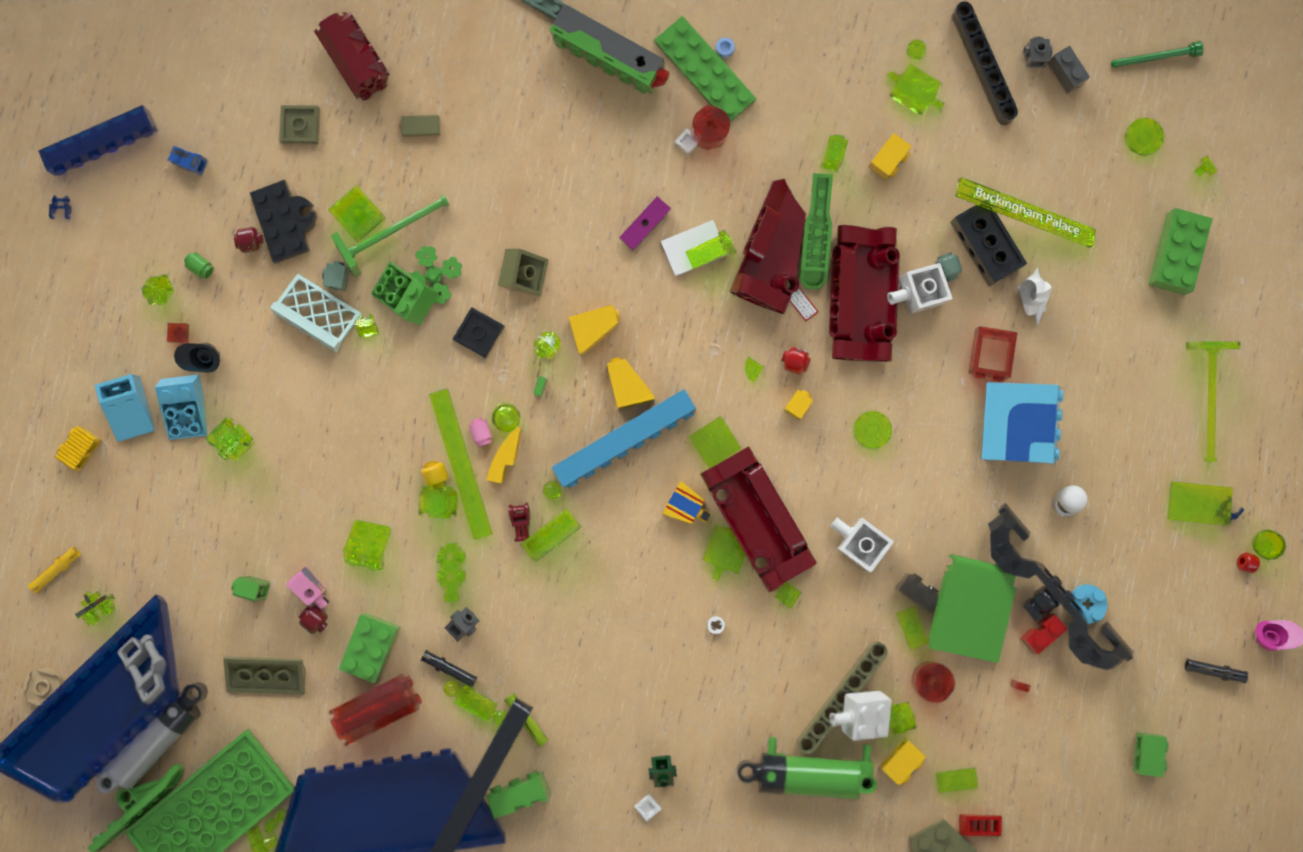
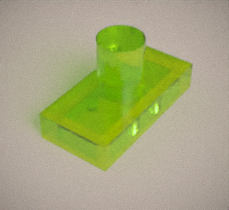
[246,825,279,852]

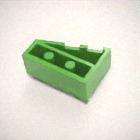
[486,771,551,818]

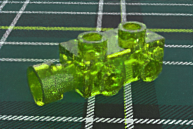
[437,543,466,602]

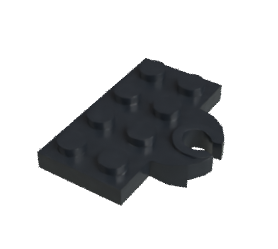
[250,180,317,264]

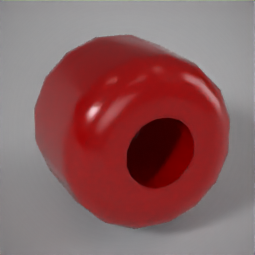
[1237,552,1260,573]

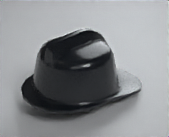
[174,343,220,373]

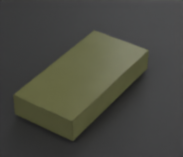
[401,115,440,137]

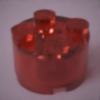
[691,105,730,150]
[911,661,955,703]

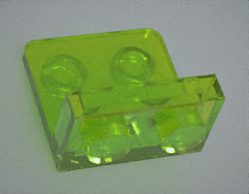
[343,520,391,571]

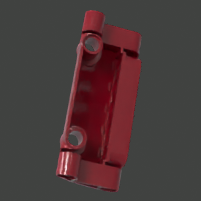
[829,225,900,362]
[700,446,817,593]

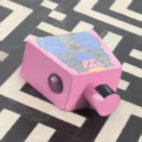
[285,566,329,610]

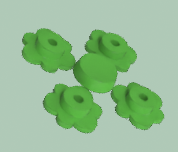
[410,246,462,304]

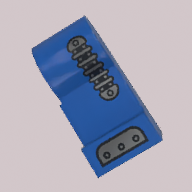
[167,146,208,176]

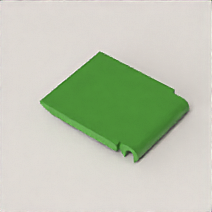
[929,554,1016,663]

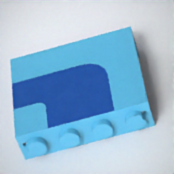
[982,382,1064,465]

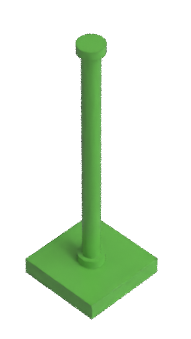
[331,195,449,277]

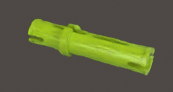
[504,693,549,747]

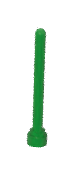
[1111,41,1204,67]

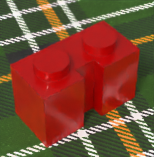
[1020,613,1068,655]

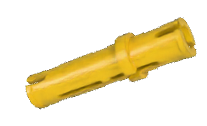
[28,546,81,593]

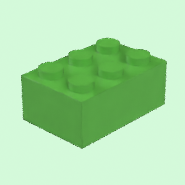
[339,613,401,683]

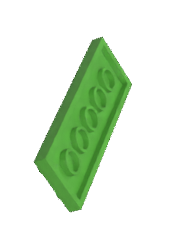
[654,16,756,124]

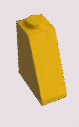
[569,304,621,356]
[607,357,655,410]

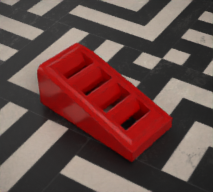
[959,814,1002,836]

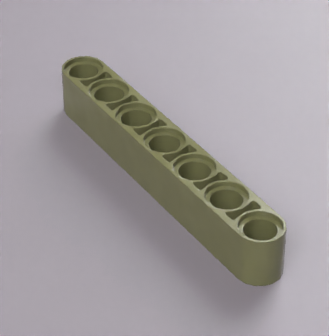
[797,641,888,755]

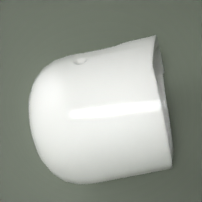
[1053,485,1088,517]

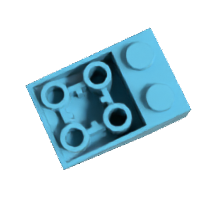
[95,374,155,442]
[155,374,207,440]

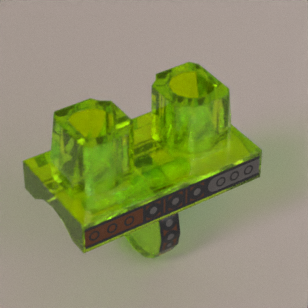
[75,591,116,626]

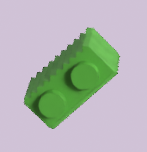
[231,576,271,602]

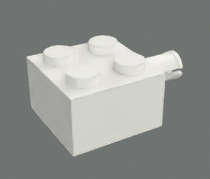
[887,263,953,314]
[830,517,894,573]
[830,691,892,741]

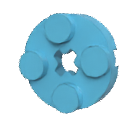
[1071,584,1107,624]

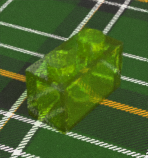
[820,134,849,172]

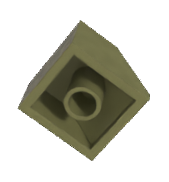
[498,249,548,296]

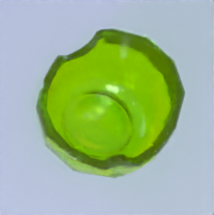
[491,402,521,432]
[1251,529,1286,560]

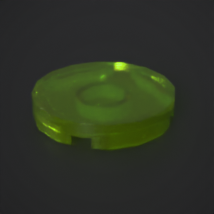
[1125,117,1165,156]
[853,411,892,449]

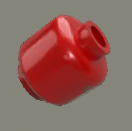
[781,347,811,375]

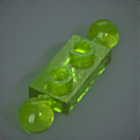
[443,681,507,726]

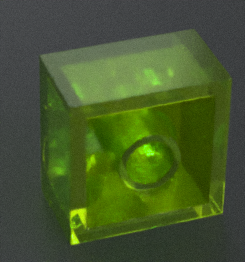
[328,185,386,243]

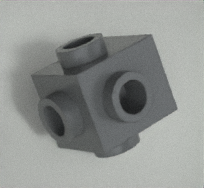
[1023,37,1053,68]
[445,607,480,642]

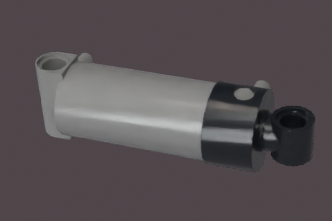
[85,682,208,793]

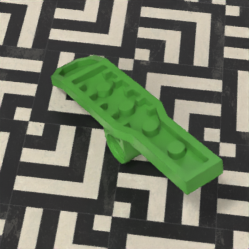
[800,173,833,290]
[87,764,184,852]

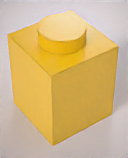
[784,389,814,421]

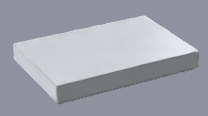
[661,220,728,277]

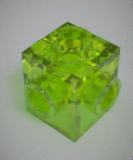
[141,274,175,305]
[889,702,916,735]

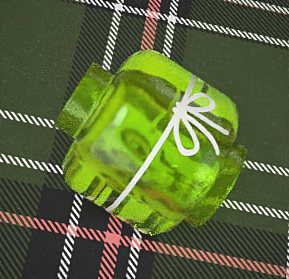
[533,331,561,359]

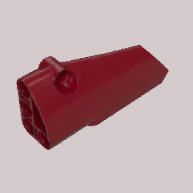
[729,178,806,314]

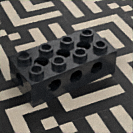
[950,199,1027,287]

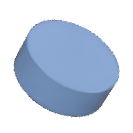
[716,38,735,58]

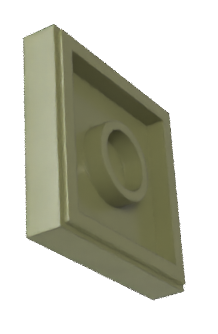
[280,105,320,144]

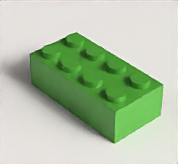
[1148,208,1213,295]

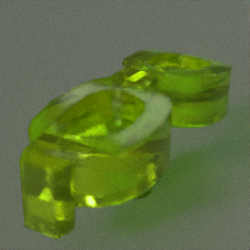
[264,809,290,834]

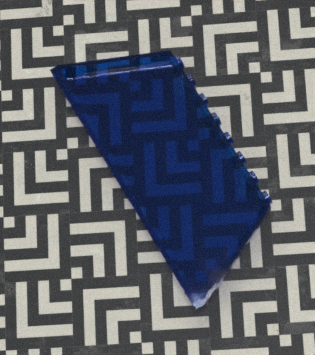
[0,594,180,803]
[275,748,506,852]

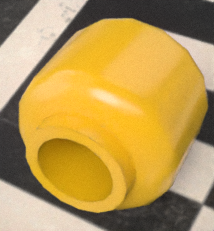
[420,460,449,489]

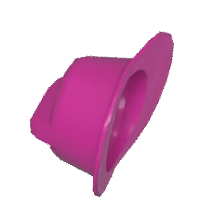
[1255,620,1303,652]

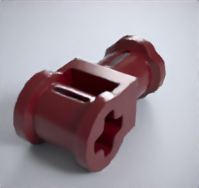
[509,502,532,542]

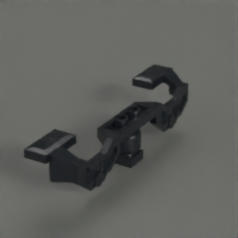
[988,503,1133,670]

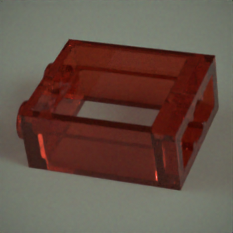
[968,326,1018,382]

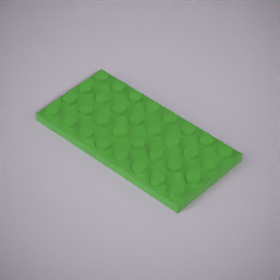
[124,729,297,852]

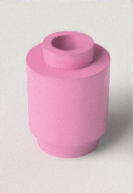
[469,417,492,447]

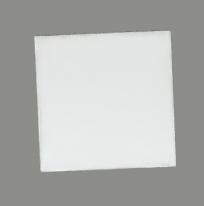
[674,128,701,155]
[634,793,662,822]

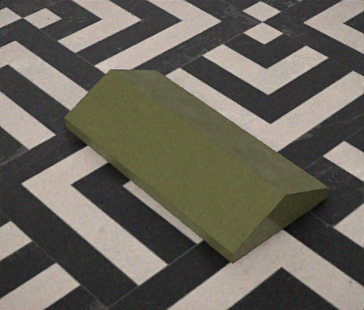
[223,657,306,695]

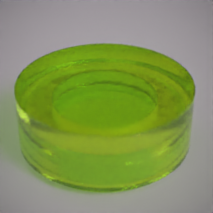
[907,39,926,60]

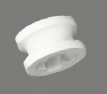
[707,616,725,634]

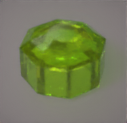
[543,481,562,499]

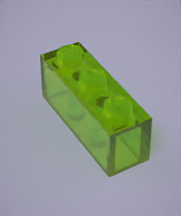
[521,508,582,562]

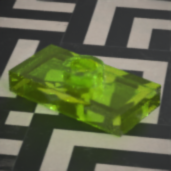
[896,606,929,650]
[935,767,978,793]

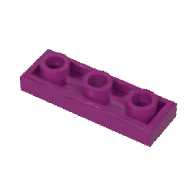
[619,196,671,251]

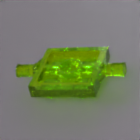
[886,63,945,115]
[702,524,746,581]

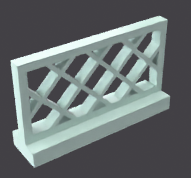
[270,274,362,353]

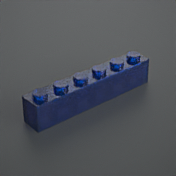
[38,105,158,176]

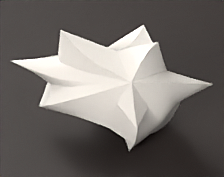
[1017,267,1053,325]

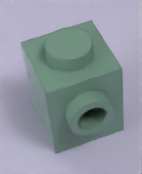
[322,261,350,292]

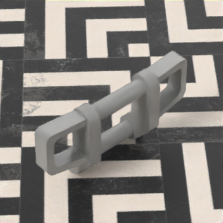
[118,635,166,704]

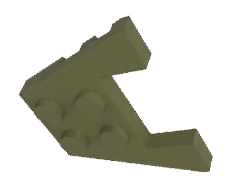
[909,819,977,852]

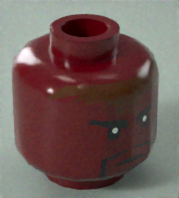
[233,227,264,253]
[298,605,328,634]

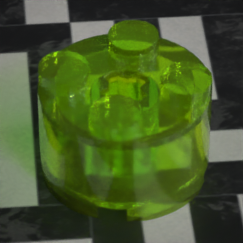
[206,417,254,461]
[418,486,458,518]

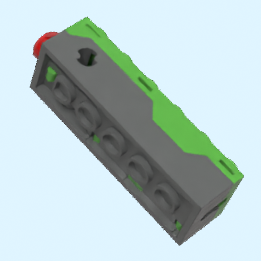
[549,4,670,94]

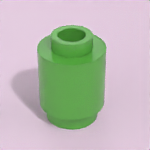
[184,252,214,279]

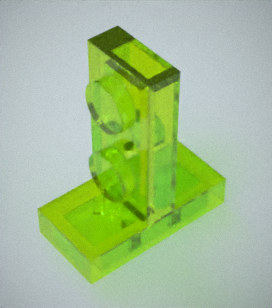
[685,230,737,269]

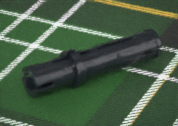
[420,650,477,688]
[1185,659,1248,684]

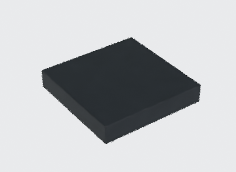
[452,307,505,359]

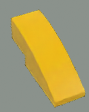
[486,427,522,484]

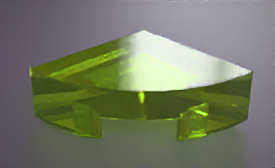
[745,356,764,383]

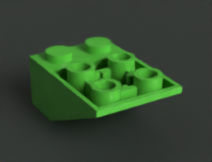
[371,261,439,325]

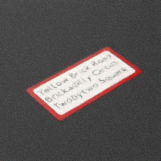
[790,287,818,321]

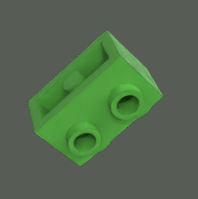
[1133,732,1169,777]

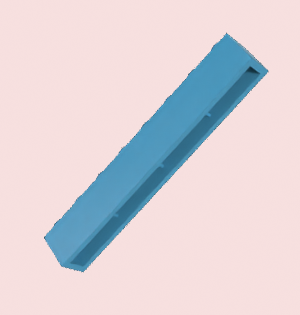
[552,389,696,489]

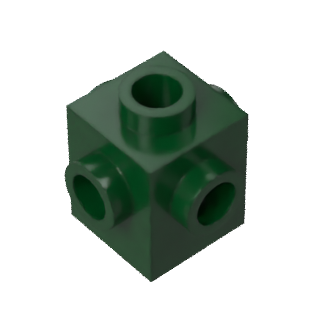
[648,755,677,788]

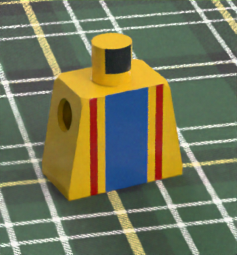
[662,481,711,524]

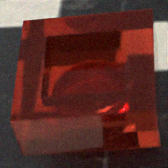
[167,323,189,343]

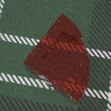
[1010,679,1031,692]

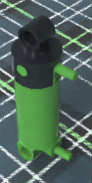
[737,737,877,800]

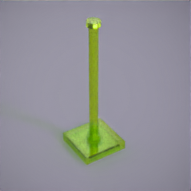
[1186,341,1240,462]

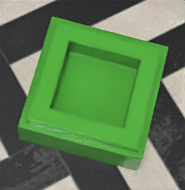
[533,376,548,398]

